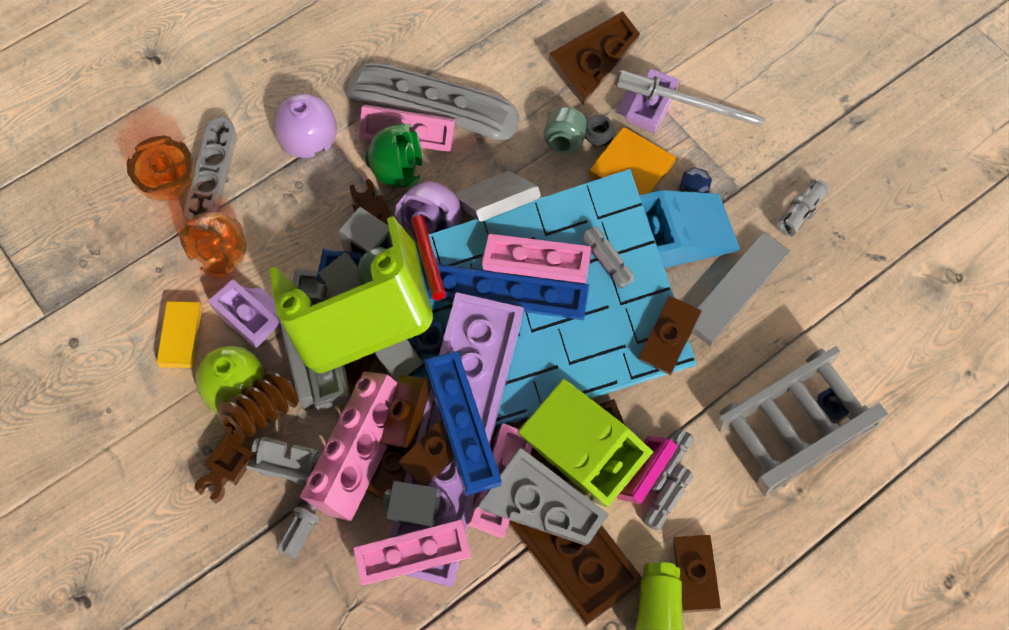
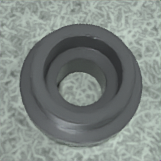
[585,115,615,145]

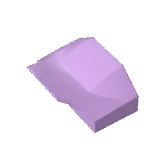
[616,69,679,133]
[208,279,280,348]

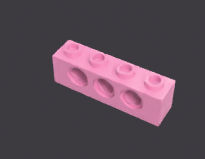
[300,372,397,521]

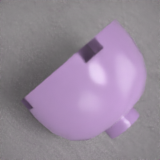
[274,94,338,158]
[395,182,462,239]

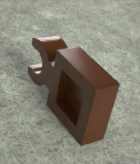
[350,179,392,225]
[194,435,255,504]

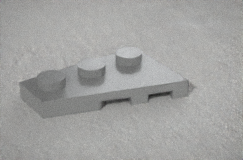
[476,448,609,545]

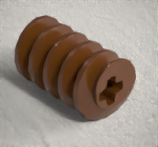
[218,372,299,445]

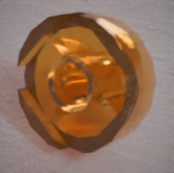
[127,135,195,202]
[179,211,247,278]

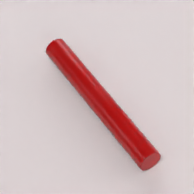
[411,215,446,300]

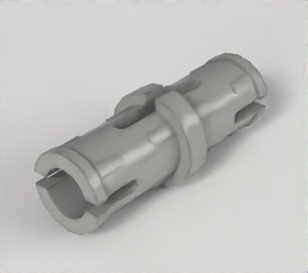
[777,179,829,237]

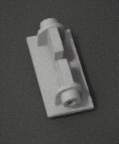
[246,436,321,485]

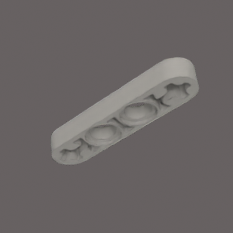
[184,117,237,230]

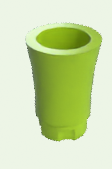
[635,562,684,630]

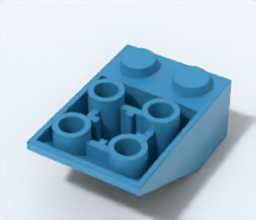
[639,190,740,268]

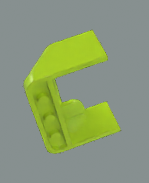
[269,216,433,373]

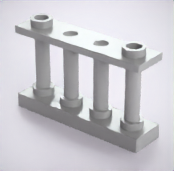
[716,346,888,497]

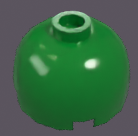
[365,124,422,188]

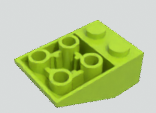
[517,379,653,508]

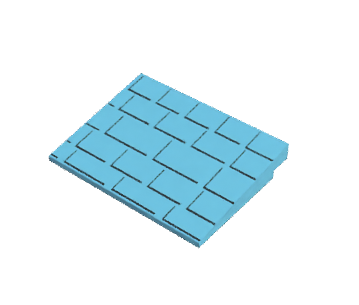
[386,169,697,429]

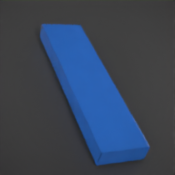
[424,351,502,496]

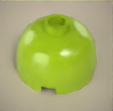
[196,345,266,414]

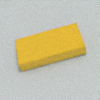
[157,301,203,368]

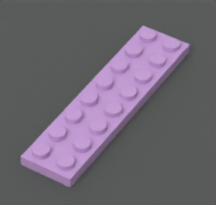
[389,292,524,587]

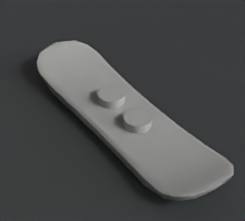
[345,62,519,140]

